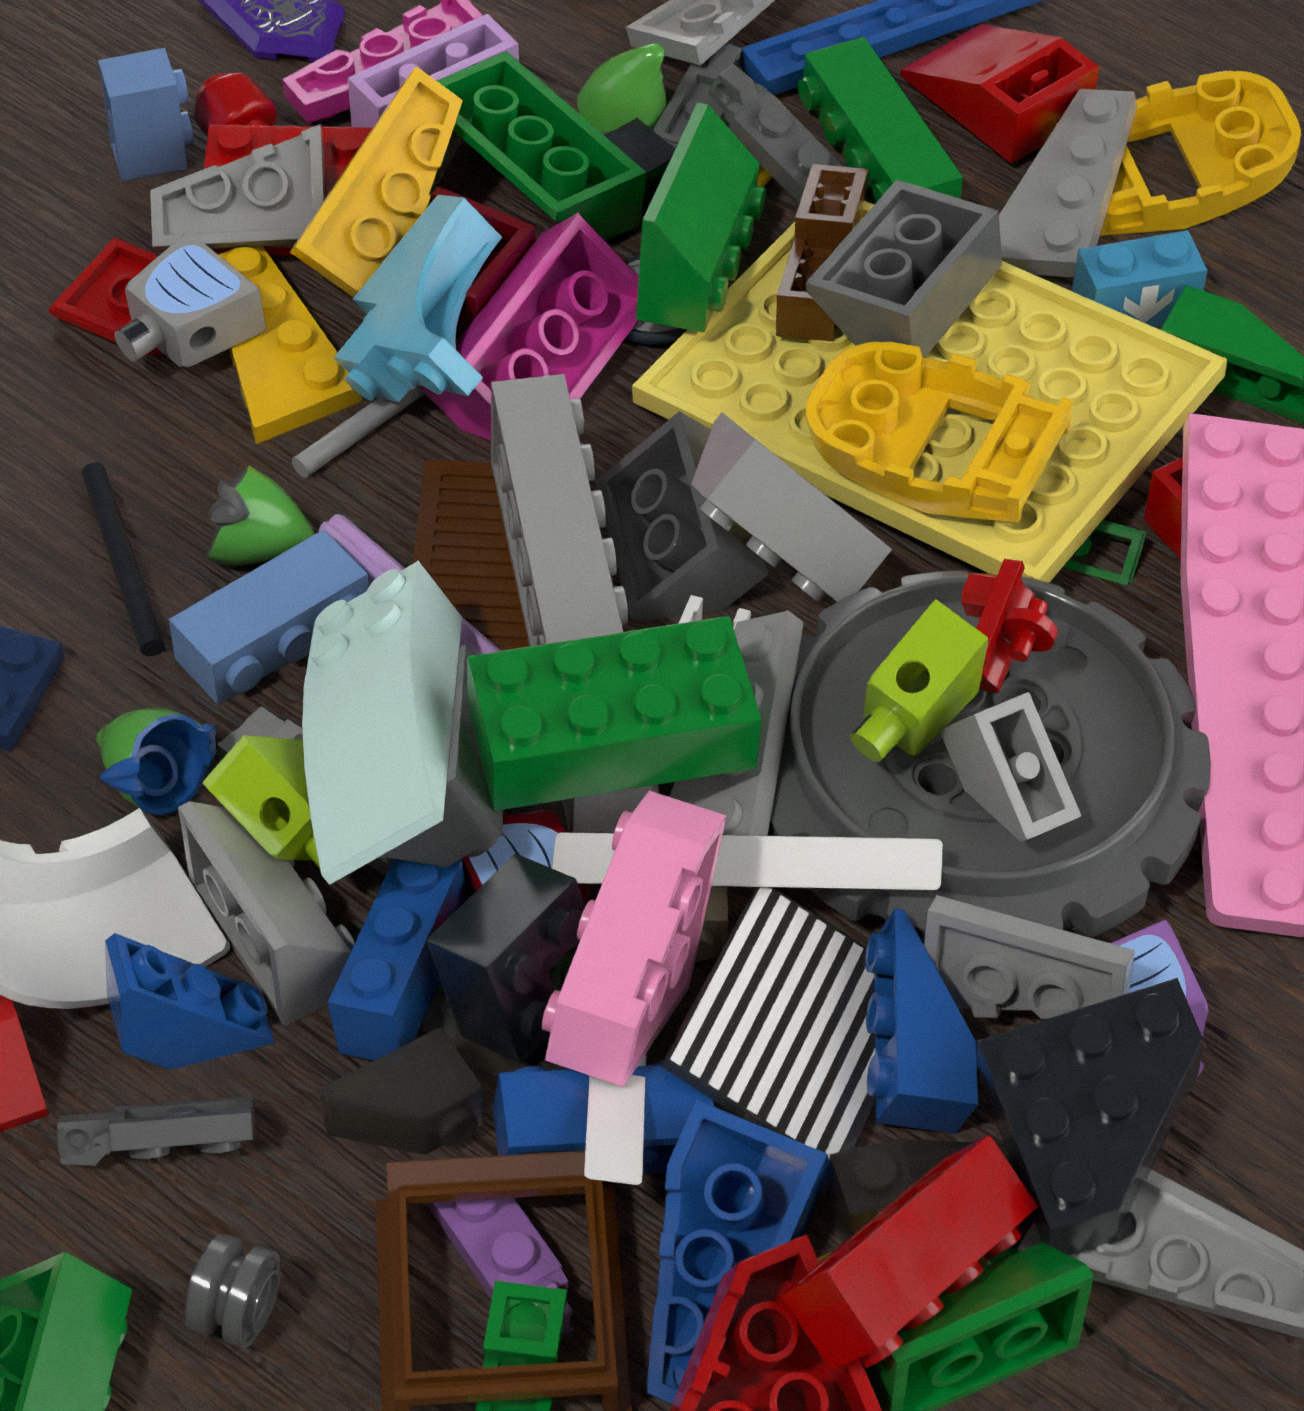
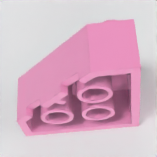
[542,790,726,1087]

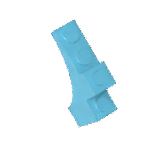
[334,195,502,402]

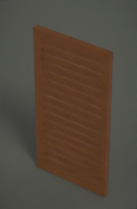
[412,460,530,651]

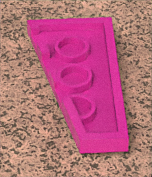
[282,0,483,124]

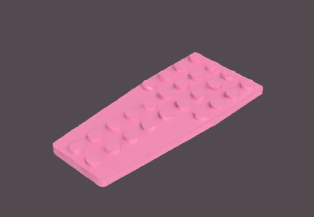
[1180,413,1304,937]

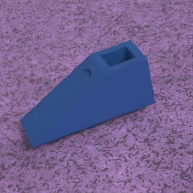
[865,909,978,1134]

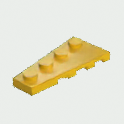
[290,66,463,298]
[219,246,362,444]

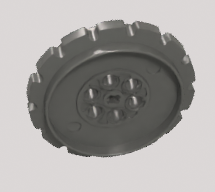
[767,570,1211,945]

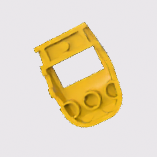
[1056,71,1301,236]
[806,342,1073,523]

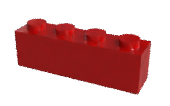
[781,1134,1038,1371]

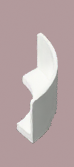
[0,808,230,1009]

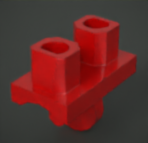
[961,558,1058,693]

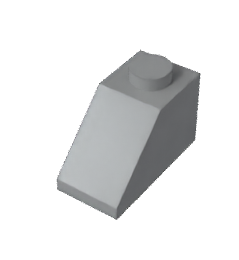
[939,692,1081,842]

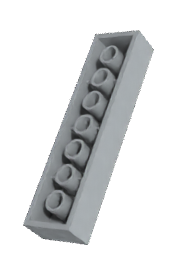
[491,374,659,833]

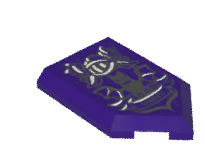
[198,0,345,63]

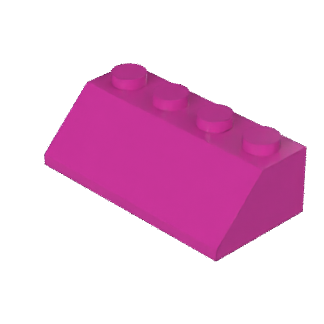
[420,213,639,441]

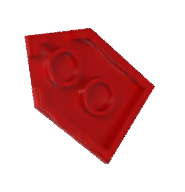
[49,237,163,356]

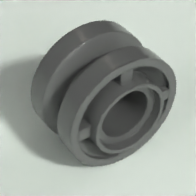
[185,1233,280,1349]

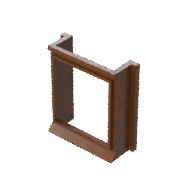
[376,1150,632,1411]

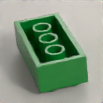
[467,616,762,811]

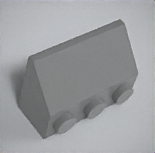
[691,412,892,603]
[178,801,355,1027]

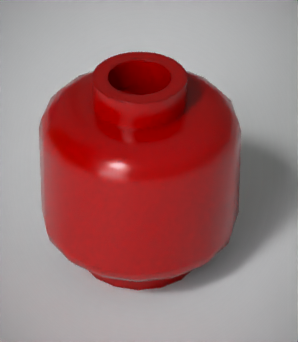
[194,73,277,138]

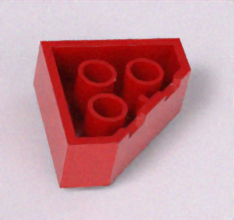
[670,1235,882,1411]

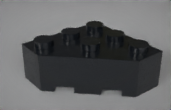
[977,978,1203,1255]

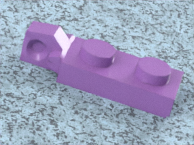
[428,1198,573,1337]

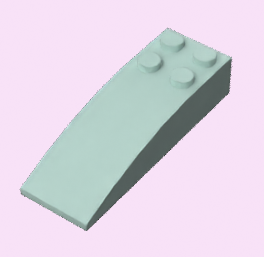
[302,561,462,885]

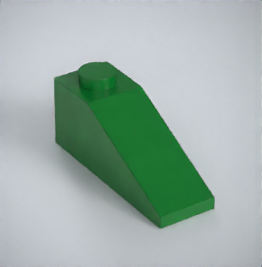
[1161,285,1304,423]

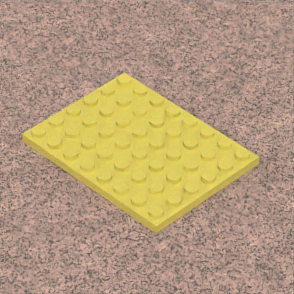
[632,201,1227,583]

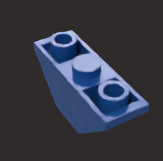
[105,933,274,1070]

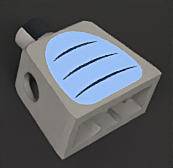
[114,232,266,368]

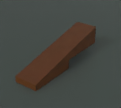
[776,164,868,342]

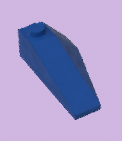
[646,1100,832,1405]

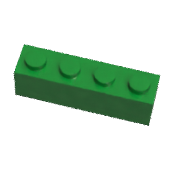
[798,37,963,205]

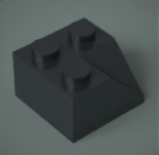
[426,853,585,1064]

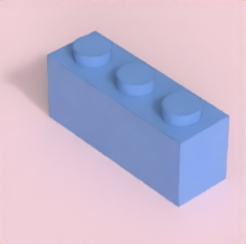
[169,529,369,705]

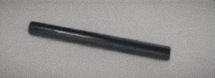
[81,462,165,656]

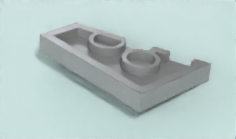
[150,124,326,252]
[924,895,1135,1019]

